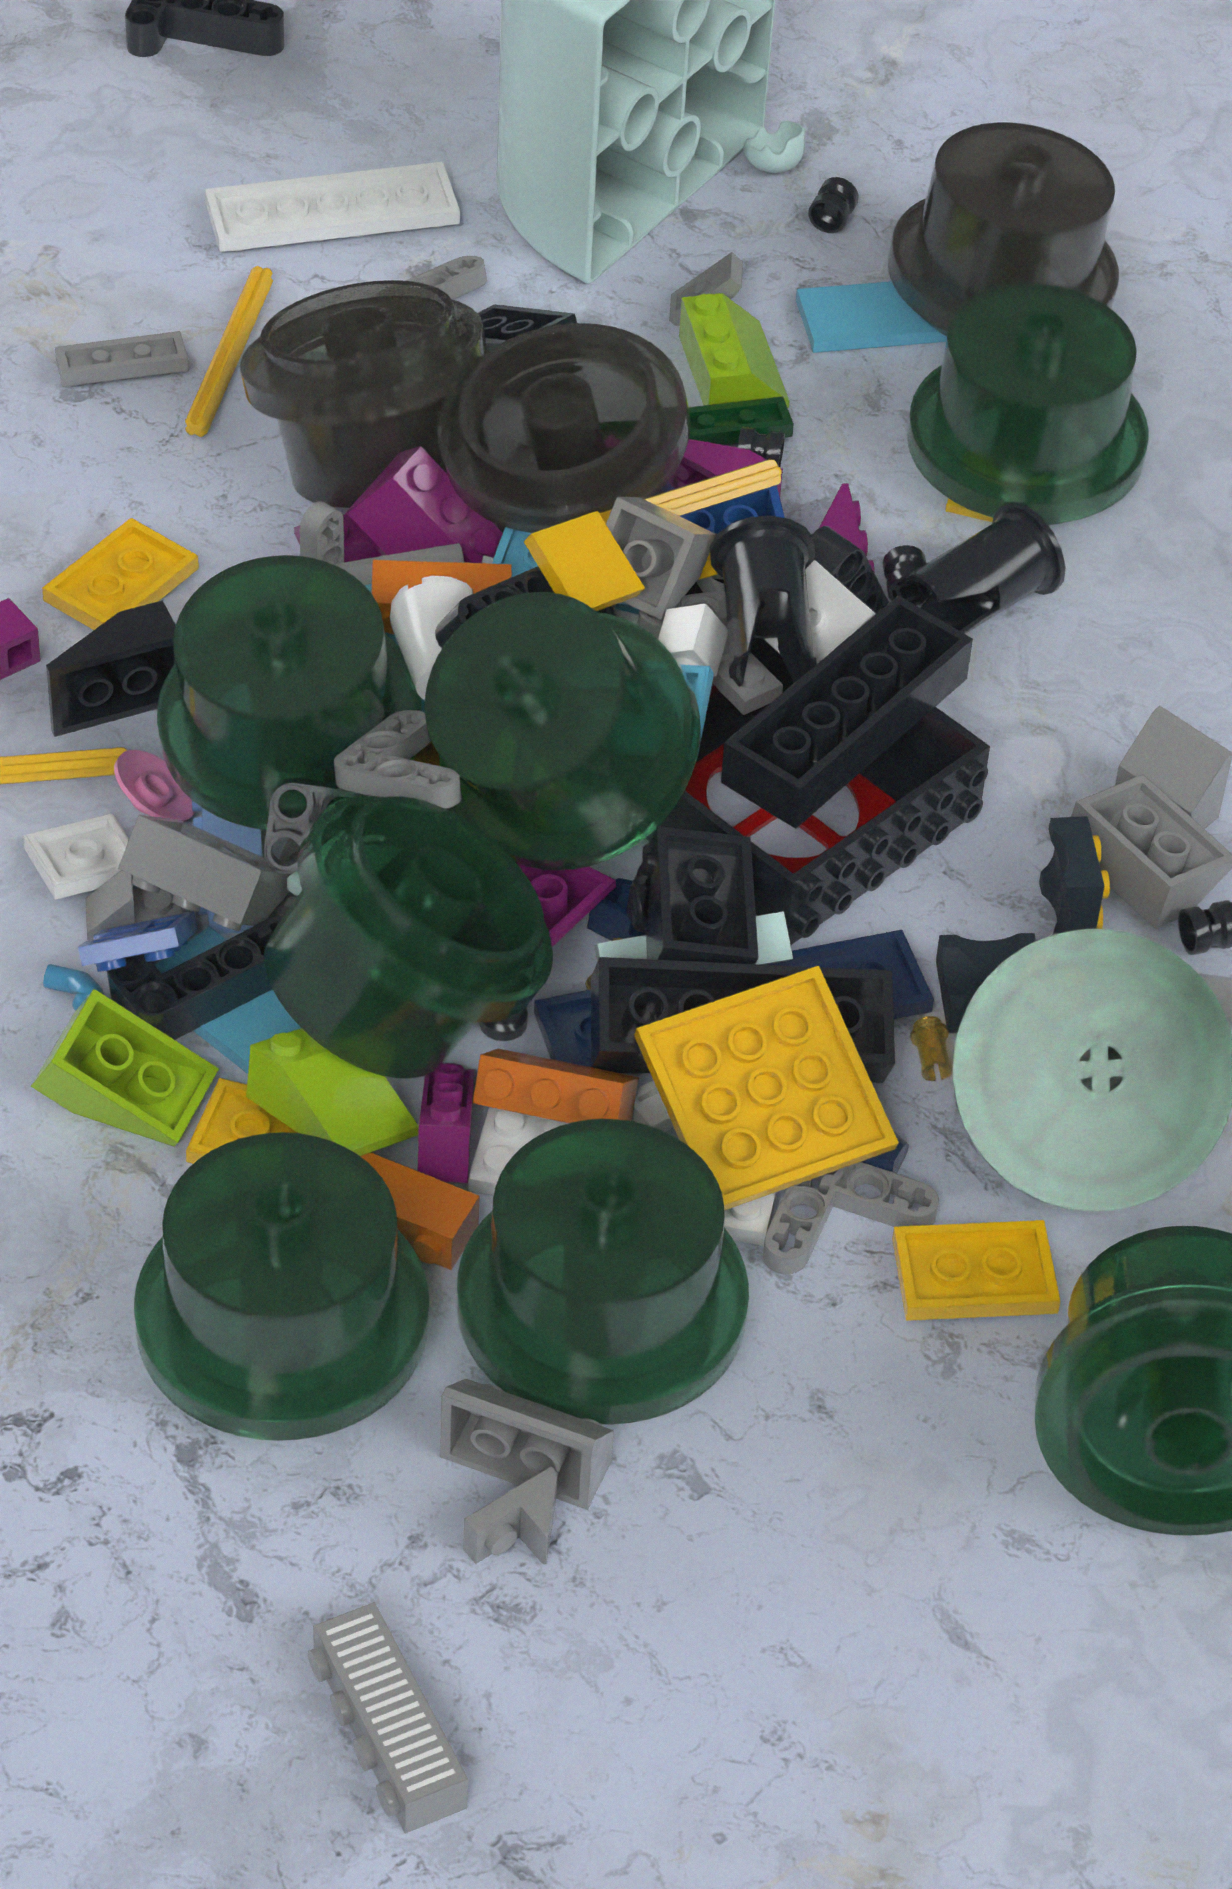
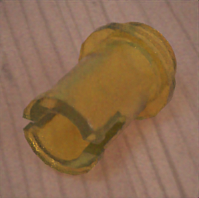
[910,1016,953,1081]

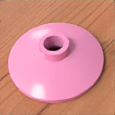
[114,750,195,822]

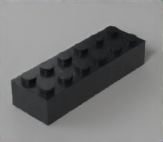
[721,595,973,829]
[591,957,895,1083]

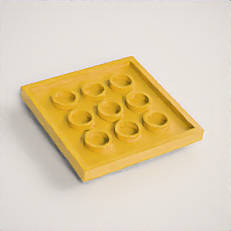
[634,966,899,1215]

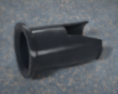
[903,501,1066,634]
[709,515,817,687]

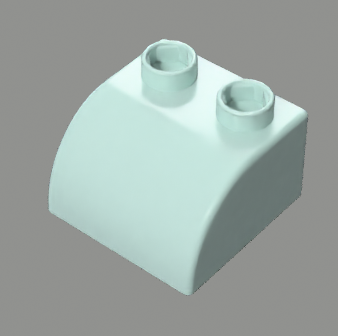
[496,0,775,284]

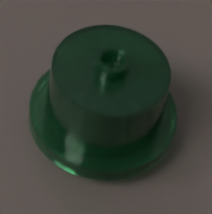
[907,283,1149,525]
[157,555,423,830]
[425,592,701,871]
[264,796,553,1079]
[952,929,1232,1211]
[457,1119,749,1425]
[134,1132,429,1441]
[1035,1226,1232,1536]

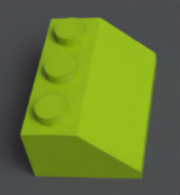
[679,293,790,408]

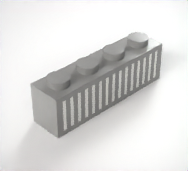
[308,1602,468,1834]

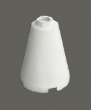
[390,576,474,704]

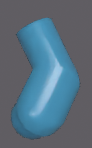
[43,964,104,1010]

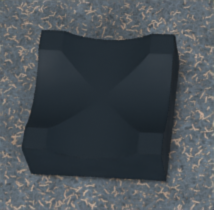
[1039,816,1110,952]
[936,933,1037,1033]

